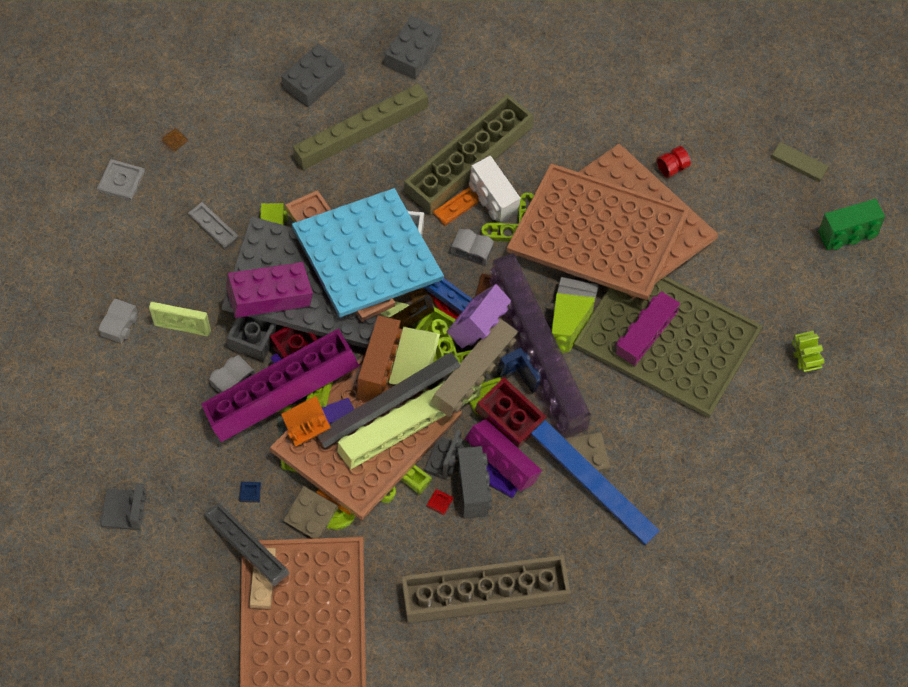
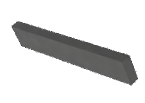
[203,503,290,586]

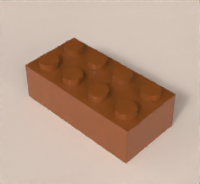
[356,315,403,402]

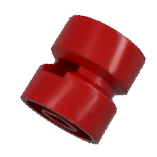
[656,146,691,178]

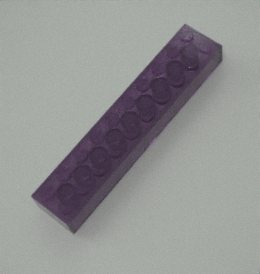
[490,253,591,438]

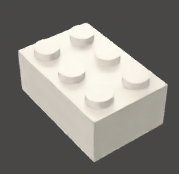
[469,156,521,223]

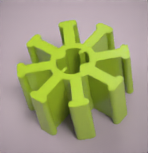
[792,331,824,373]

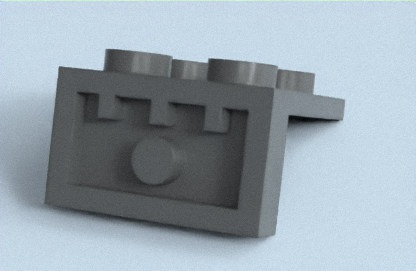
[425,430,463,480]
[101,483,147,530]

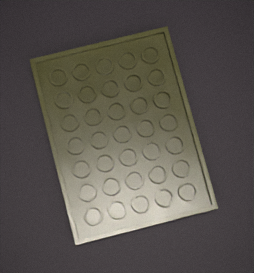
[574,276,763,418]

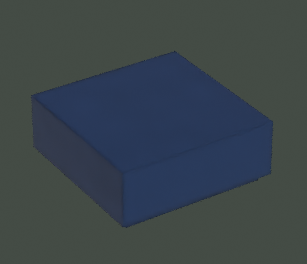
[240,482,261,503]

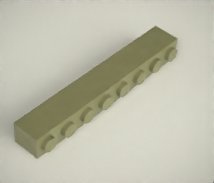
[293,83,428,170]

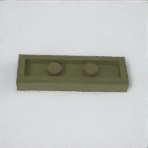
[771,142,829,183]

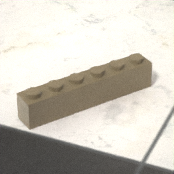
[430,318,518,417]

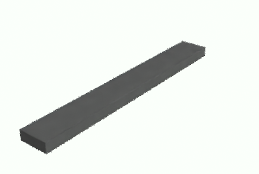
[317,352,461,448]

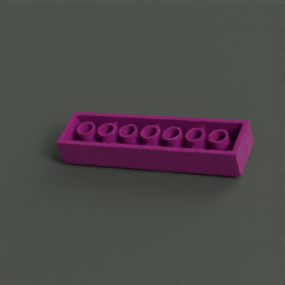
[201,328,360,442]

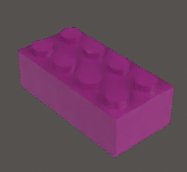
[226,262,313,318]

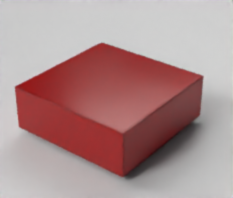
[427,489,454,515]

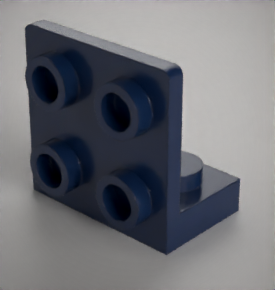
[496,348,541,394]

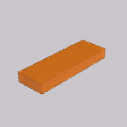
[433,186,480,226]

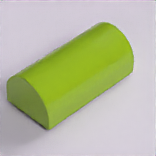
[401,465,432,495]

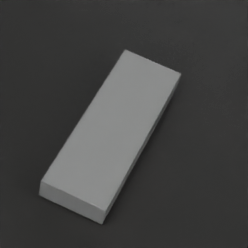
[188,202,239,250]

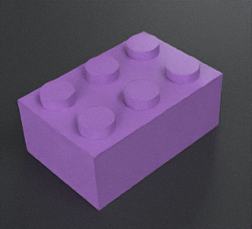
[446,284,511,348]

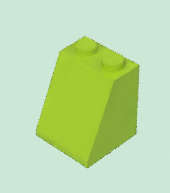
[550,293,595,354]

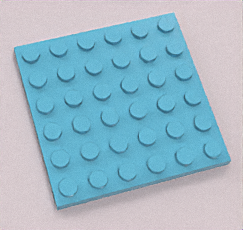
[292,188,444,318]

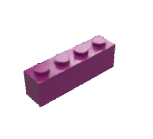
[616,291,680,366]
[465,419,542,492]

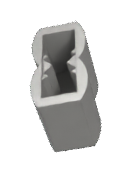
[451,229,494,266]
[98,299,139,343]
[209,355,254,393]

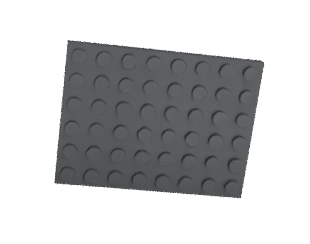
[222,216,381,349]

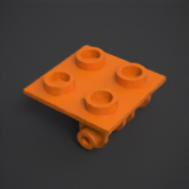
[281,396,331,446]

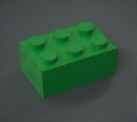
[818,198,885,250]

